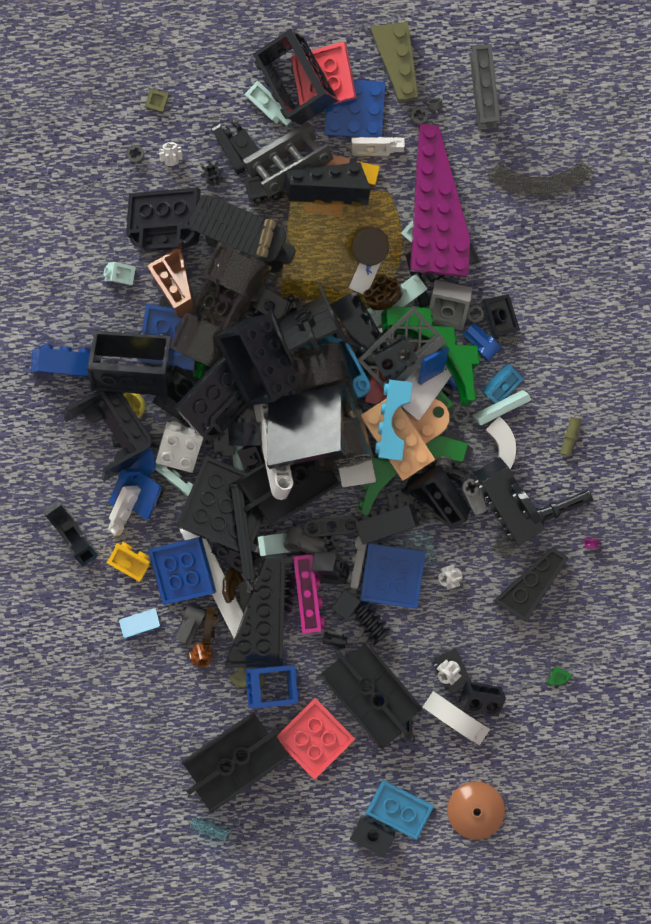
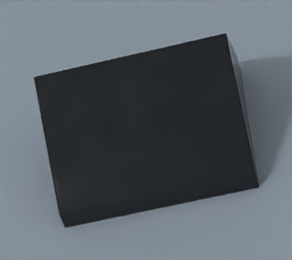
[481,294,520,338]

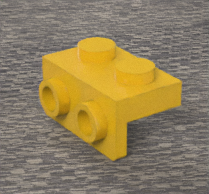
[107,542,151,582]

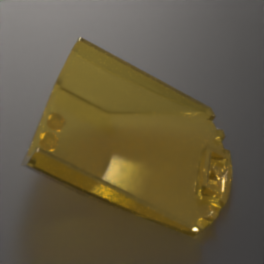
[281,190,402,306]

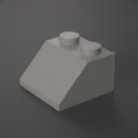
[429,280,473,331]

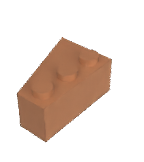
[147,249,195,318]

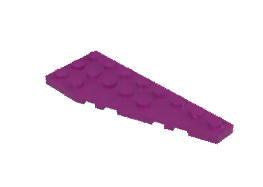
[410,123,470,278]

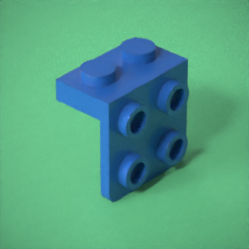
[109,468,161,519]

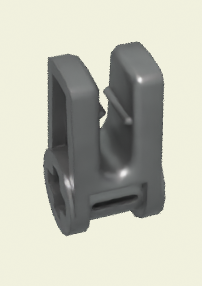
[461,479,487,515]

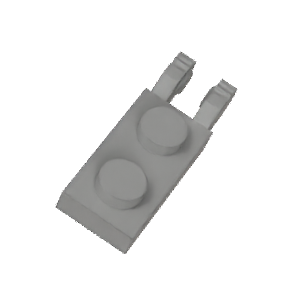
[348,536,368,589]

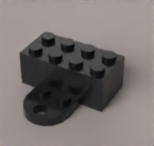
[474,457,545,546]

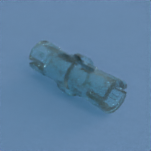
[189,816,230,842]

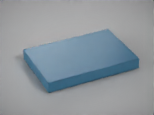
[365,779,434,840]

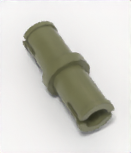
[560,416,582,456]

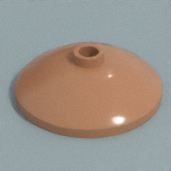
[447,781,505,840]

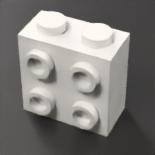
[155,422,203,473]

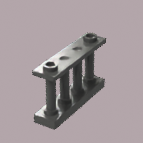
[470,44,500,131]
[243,122,334,198]

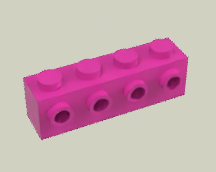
[293,554,325,634]

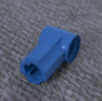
[463,323,502,361]

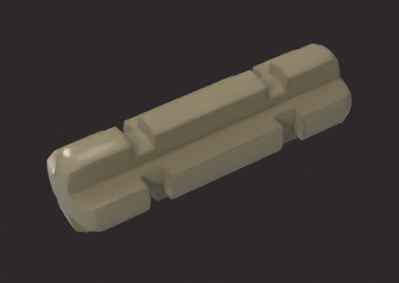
[257,219,276,258]

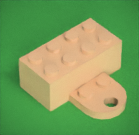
[360,398,449,481]

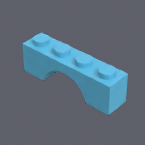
[375,379,413,461]

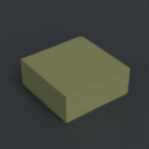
[145,88,169,113]

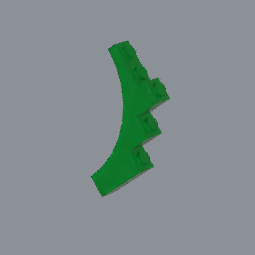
[381,307,481,406]
[358,435,468,515]

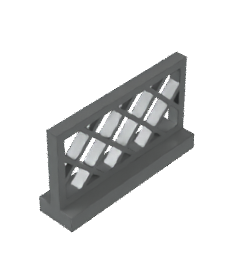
[357,307,446,388]

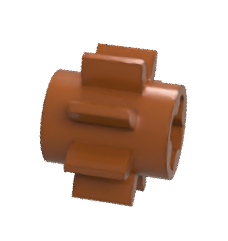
[189,643,214,667]

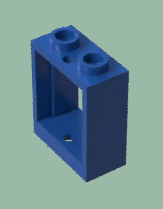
[245,665,300,708]

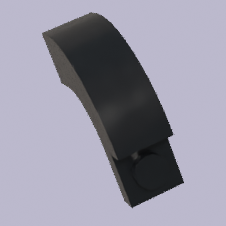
[43,500,98,567]

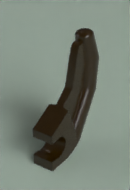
[222,568,244,603]

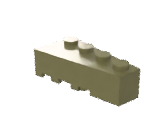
[370,22,418,103]

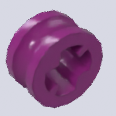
[583,539,601,549]

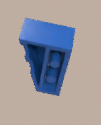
[30,345,91,377]

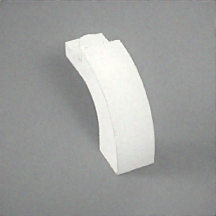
[485,416,516,469]
[423,691,490,745]

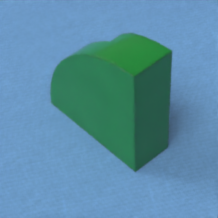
[547,666,573,685]

